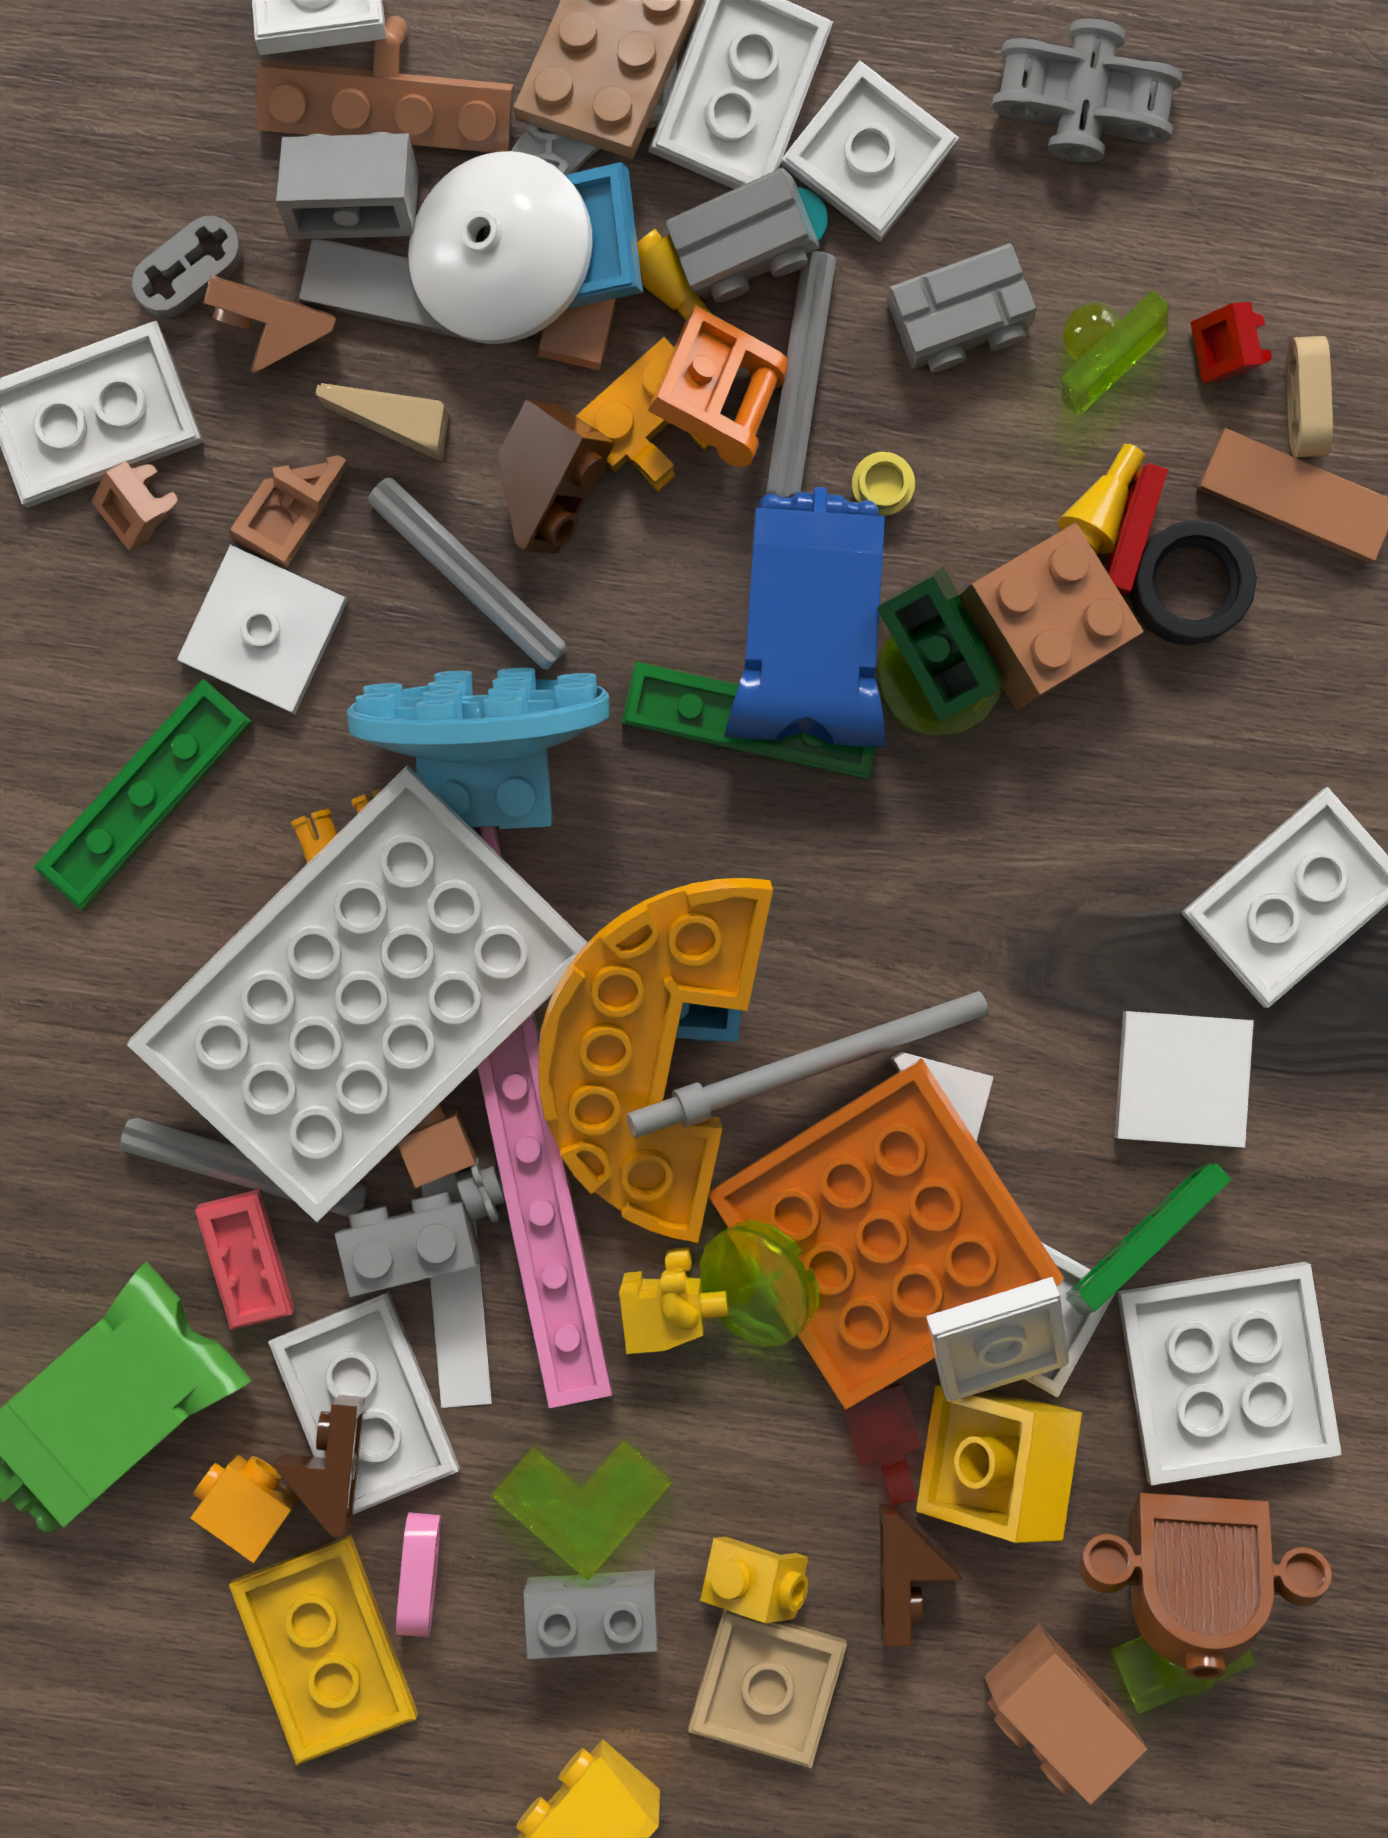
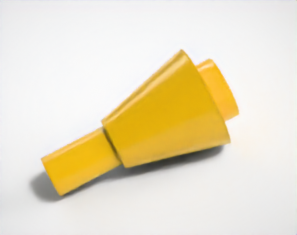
[637,229,712,321]
[1058,444,1145,555]

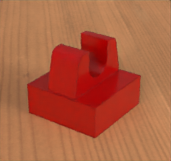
[1190,302,1272,384]

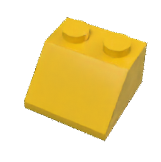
[916,1385,1082,1543]
[516,1739,660,1838]

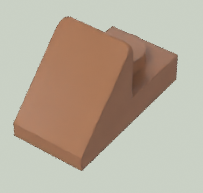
[204,275,336,373]

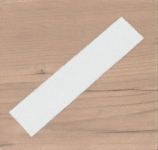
[422,1172,492,1408]

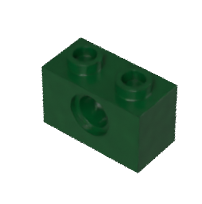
[876,567,1006,722]

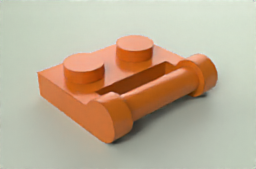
[647,305,788,467]

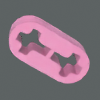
[396,1512,441,1638]

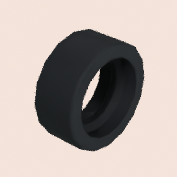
[1130,519,1257,646]

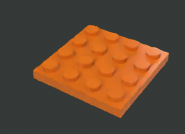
[708,1058,1064,1410]

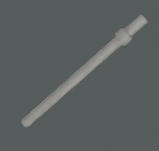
[626,991,988,1138]

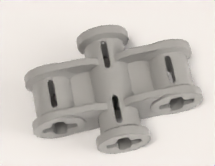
[991,18,1183,163]

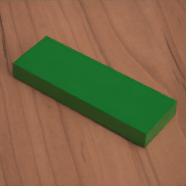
[1065,1163,1232,1315]

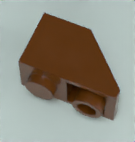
[497,399,615,553]

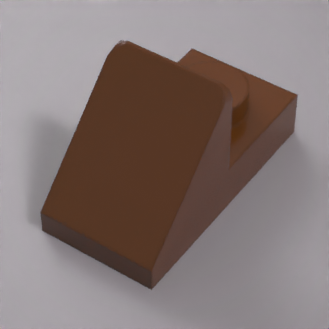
[273,1395,365,1538]
[879,1504,962,1647]

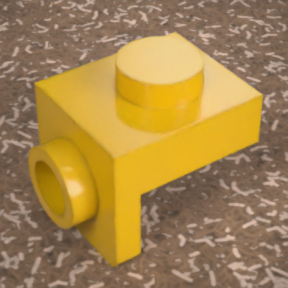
[700,1537,808,1624]

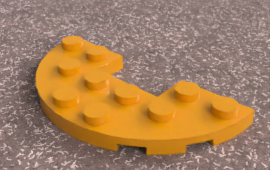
[538,878,773,1243]

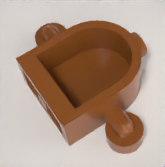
[1079,1493,1332,1679]

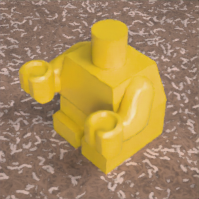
[619,1247,729,1354]

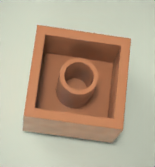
[959,522,1144,711]
[984,1624,1148,1805]

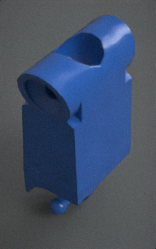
[724,487,886,748]

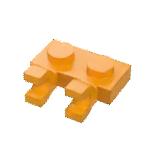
[576,337,711,493]

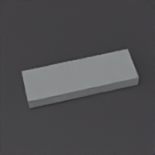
[299,239,486,344]

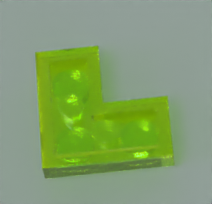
[491,1437,672,1580]

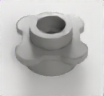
[455,1156,506,1223]

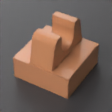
[91,461,178,551]

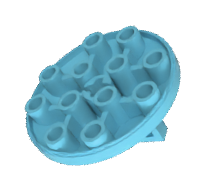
[347,667,610,830]

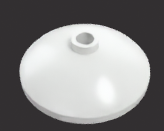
[408,151,592,344]

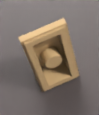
[316,383,450,461]

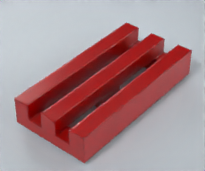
[1105,462,1169,597]

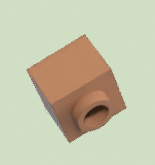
[397,1104,477,1188]

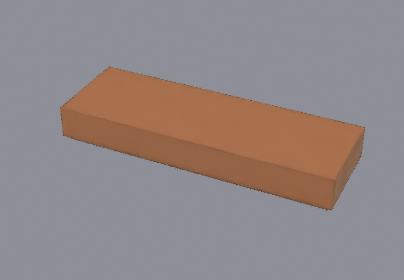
[1196,428,1388,564]

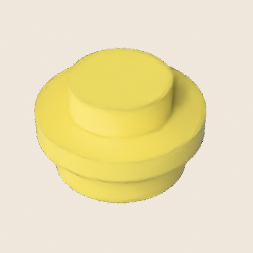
[851,452,915,516]

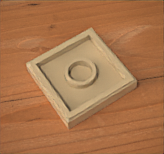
[688,1609,847,1768]

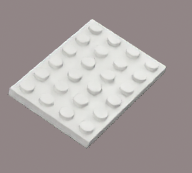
[127,765,587,1222]

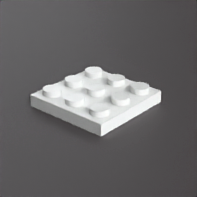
[1117,1262,1342,1485]

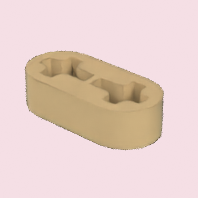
[1286,336,1333,457]

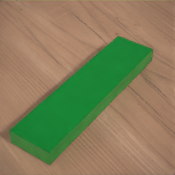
[621,661,876,780]
[33,679,254,911]

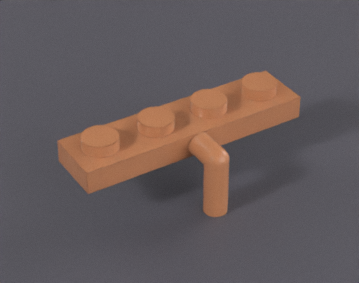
[257,16,514,153]

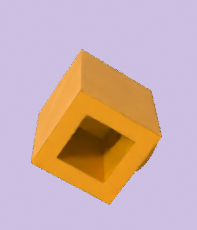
[190,1455,300,1563]

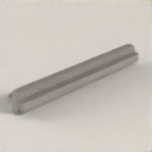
[766,251,836,498]
[368,477,567,670]
[120,1118,368,1217]

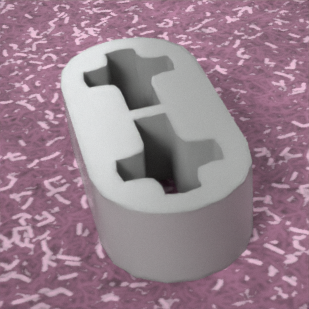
[132,216,244,318]

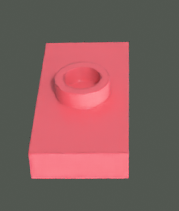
[195,1189,295,1330]

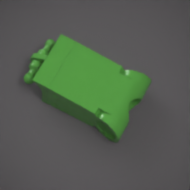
[0,1261,253,1533]

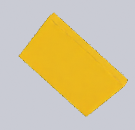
[229,1535,419,1765]

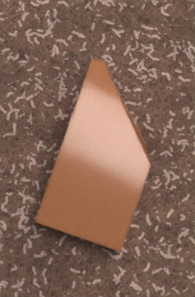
[230,455,347,570]

